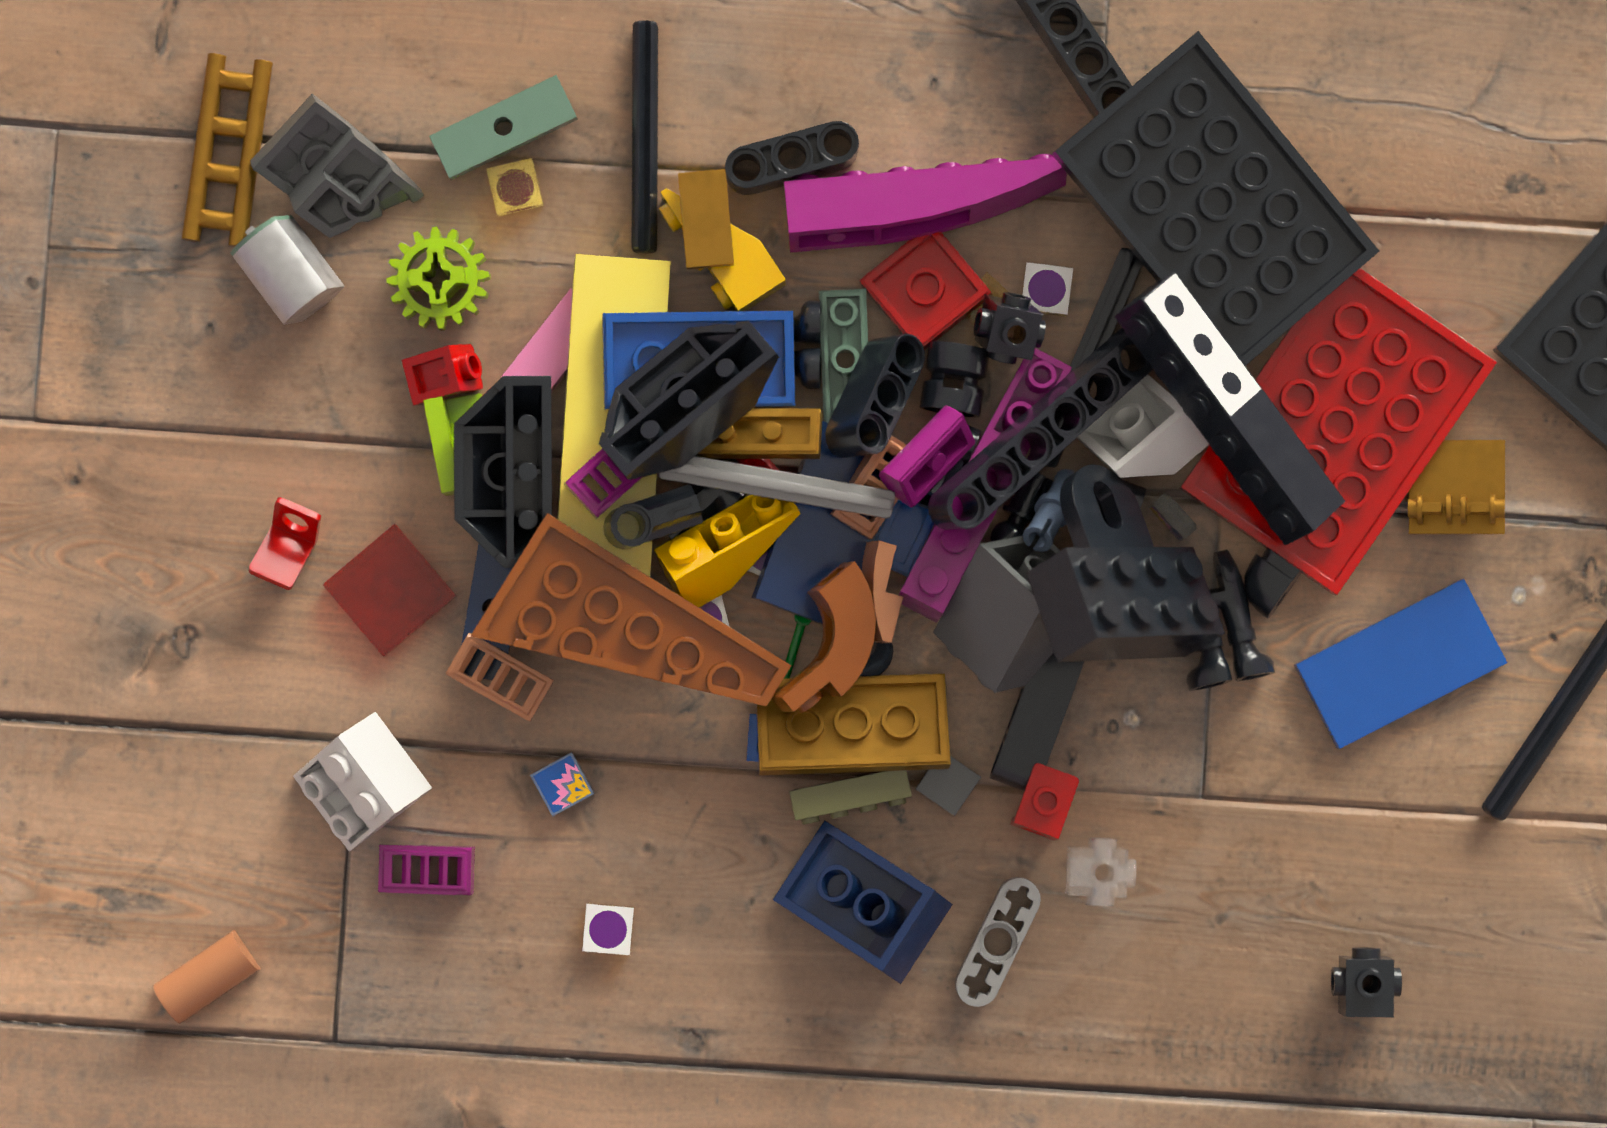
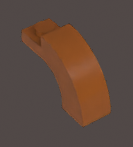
[772,561,876,713]

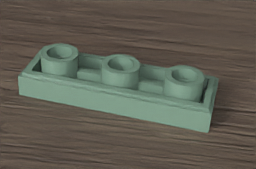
[429,75,578,180]
[819,289,868,423]

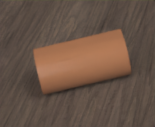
[153,930,261,1024]

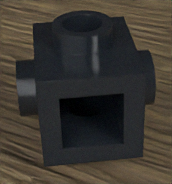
[973,292,1046,364]
[1331,947,1402,1018]

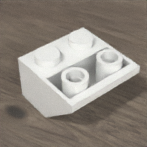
[293,712,432,852]

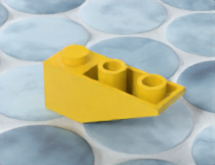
[658,188,786,311]
[654,495,800,608]

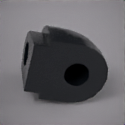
[1244,548,1302,619]

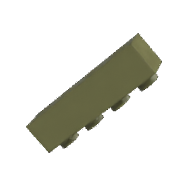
[789,770,912,825]

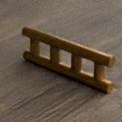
[181,53,273,247]

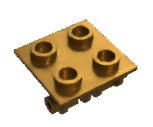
[1408,440,1505,534]

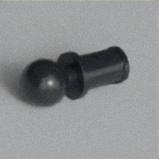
[990,473,1053,542]

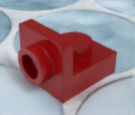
[402,344,483,406]

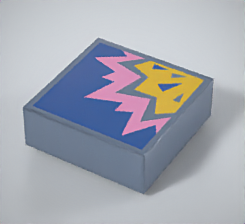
[530,752,595,817]

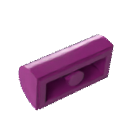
[879,406,976,508]

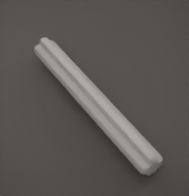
[659,456,895,519]

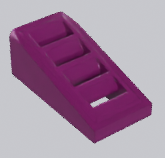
[564,448,642,519]
[378,844,475,895]

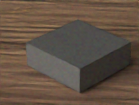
[915,756,981,816]

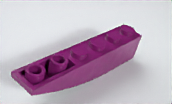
[784,154,1067,253]
[898,348,1072,623]

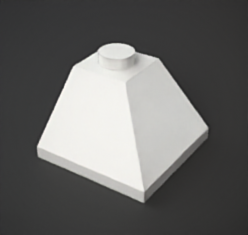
[1077,375,1209,478]

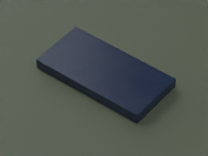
[751,421,894,625]

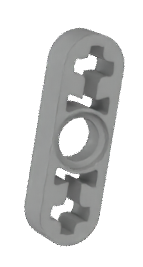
[955,877,1041,1007]

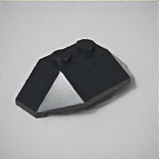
[599,321,779,480]
[453,376,552,568]

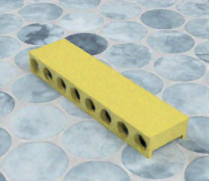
[557,254,671,577]

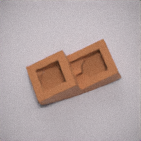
[862,541,903,643]

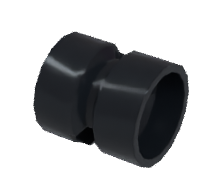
[919,341,989,418]

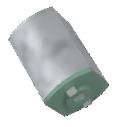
[230,215,345,325]

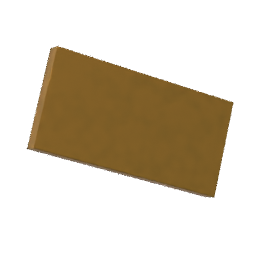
[756,673,951,775]

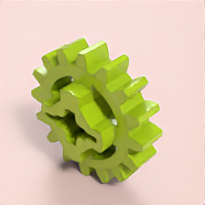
[386,226,491,331]

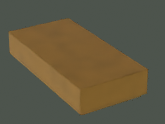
[678,169,734,270]

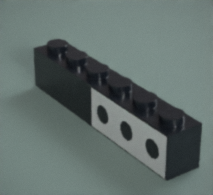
[1114,271,1345,545]

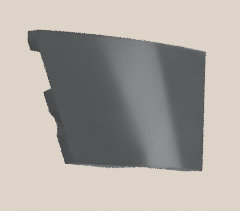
[250,93,424,238]

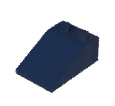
[773,820,953,984]

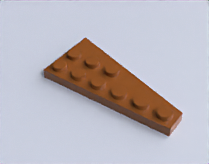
[470,513,791,706]

